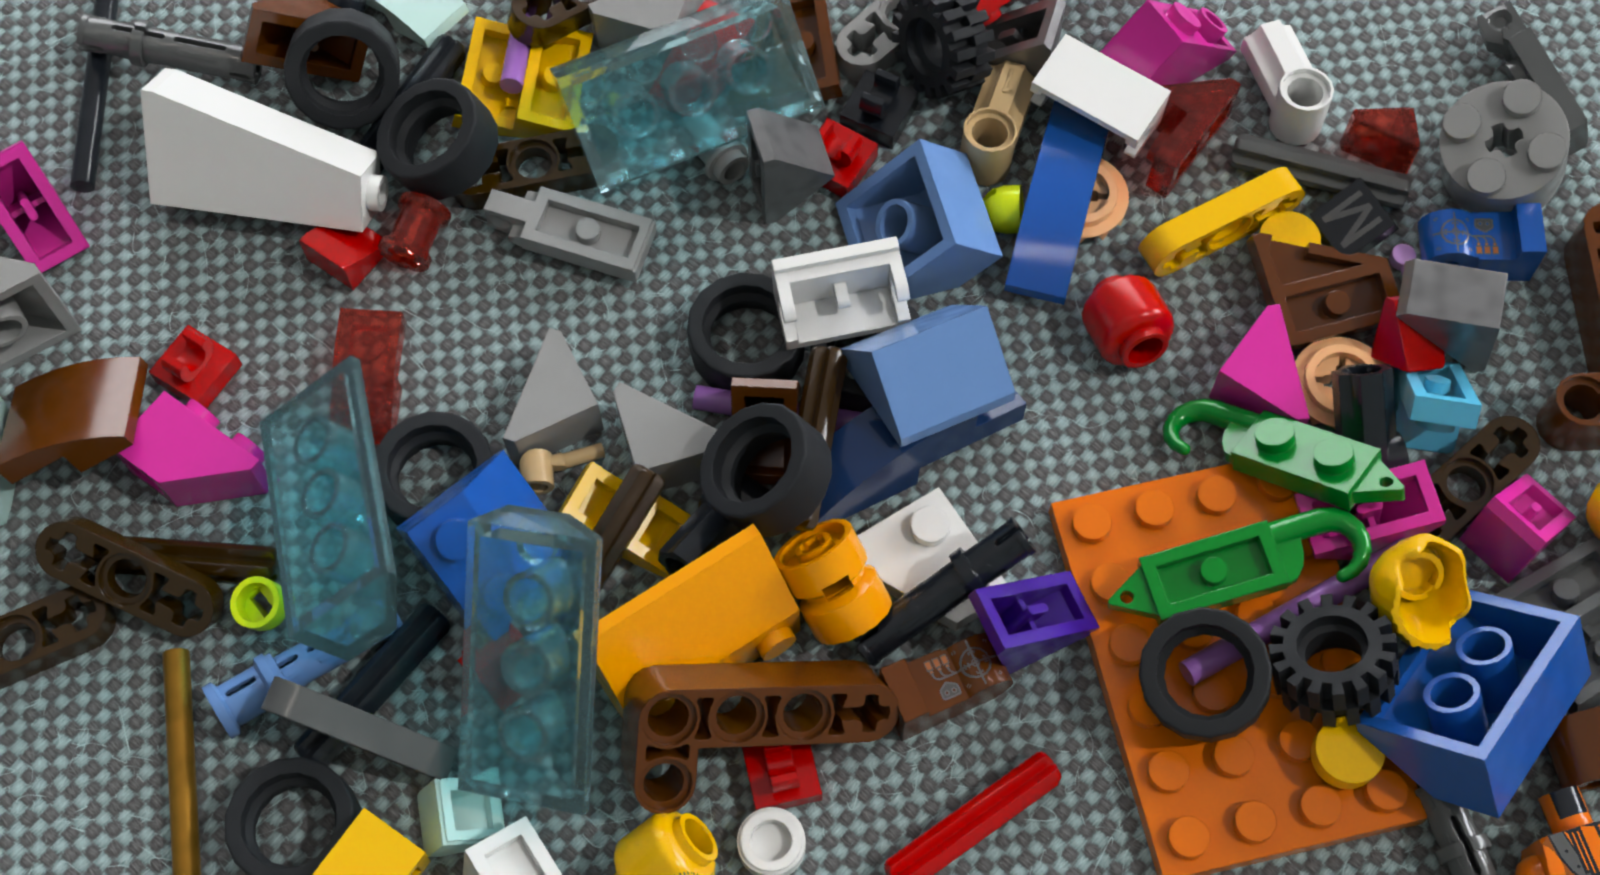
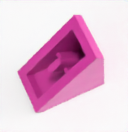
[0,140,90,273]
[1209,304,1310,424]
[1294,460,1446,560]
[1459,473,1576,584]

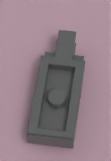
[1477,0,1588,156]

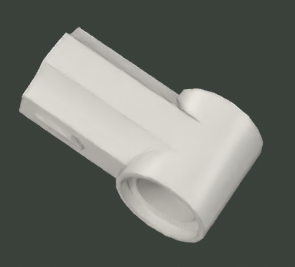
[1241,20,1334,146]

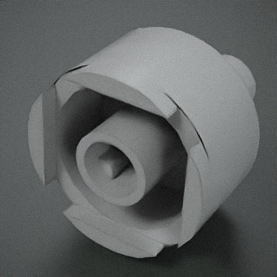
[1439,79,1570,212]

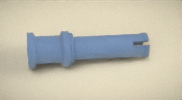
[201,593,403,739]

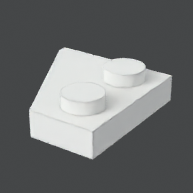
[857,487,1007,631]

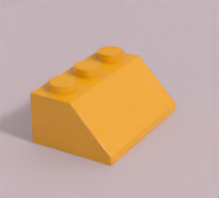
[579,523,800,719]

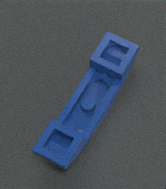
[1004,101,1109,305]

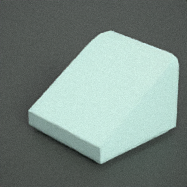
[417,776,505,858]

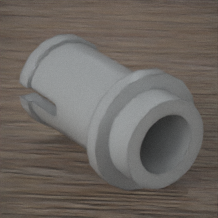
[678,109,749,185]

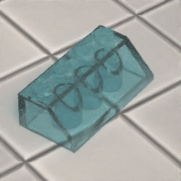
[549,0,825,193]
[260,355,397,661]
[458,505,603,815]

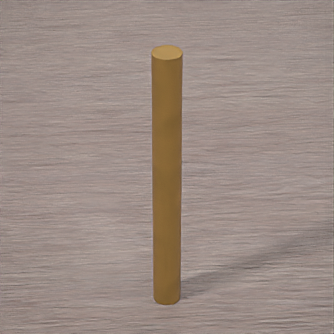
[162,648,201,875]

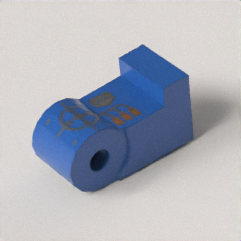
[1417,203,1547,281]

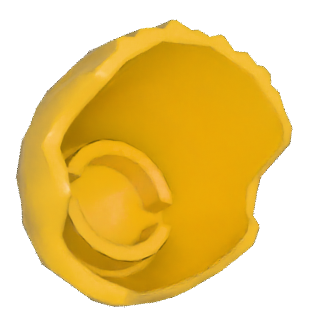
[1369,533,1471,651]

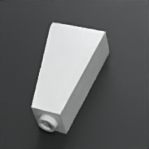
[140,68,388,232]

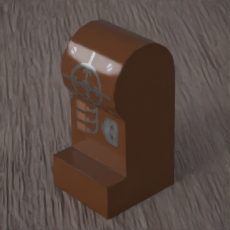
[879,633,1013,741]

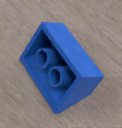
[1356,590,1591,819]

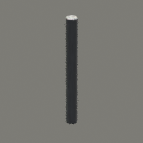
[70,0,119,193]

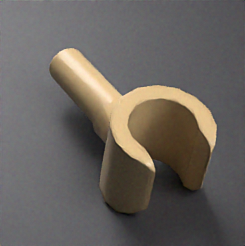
[519,443,605,495]

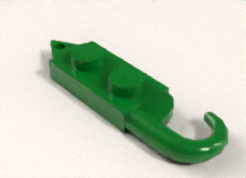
[1162,398,1405,511]
[1107,507,1372,626]

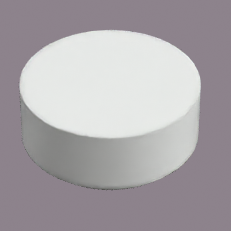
[737,807,806,875]

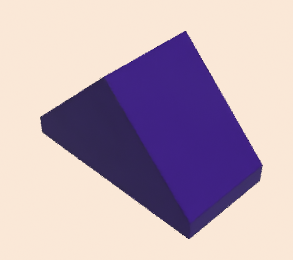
[968,571,1100,674]

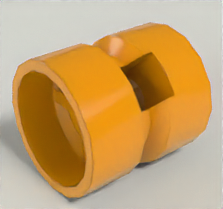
[774,519,892,645]

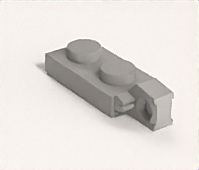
[483,186,657,283]

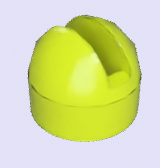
[983,184,1024,234]
[230,576,290,631]

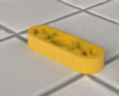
[1138,167,1305,277]

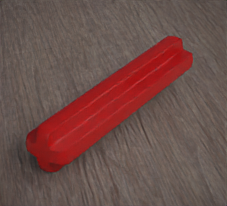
[884,751,1062,875]

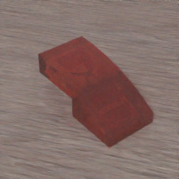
[329,308,407,445]

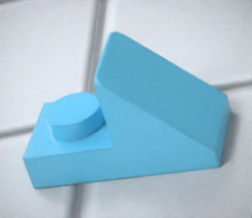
[1393,362,1482,454]

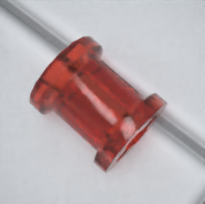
[378,191,451,272]

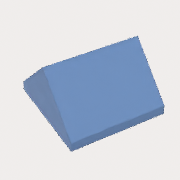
[841,305,1016,447]

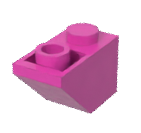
[1100,0,1237,93]
[117,391,275,507]

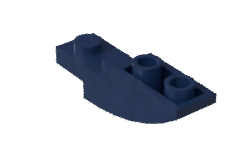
[776,391,1027,523]

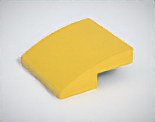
[452,16,593,138]

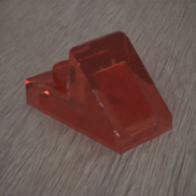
[1146,78,1241,198]

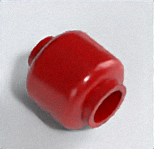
[1081,274,1175,368]

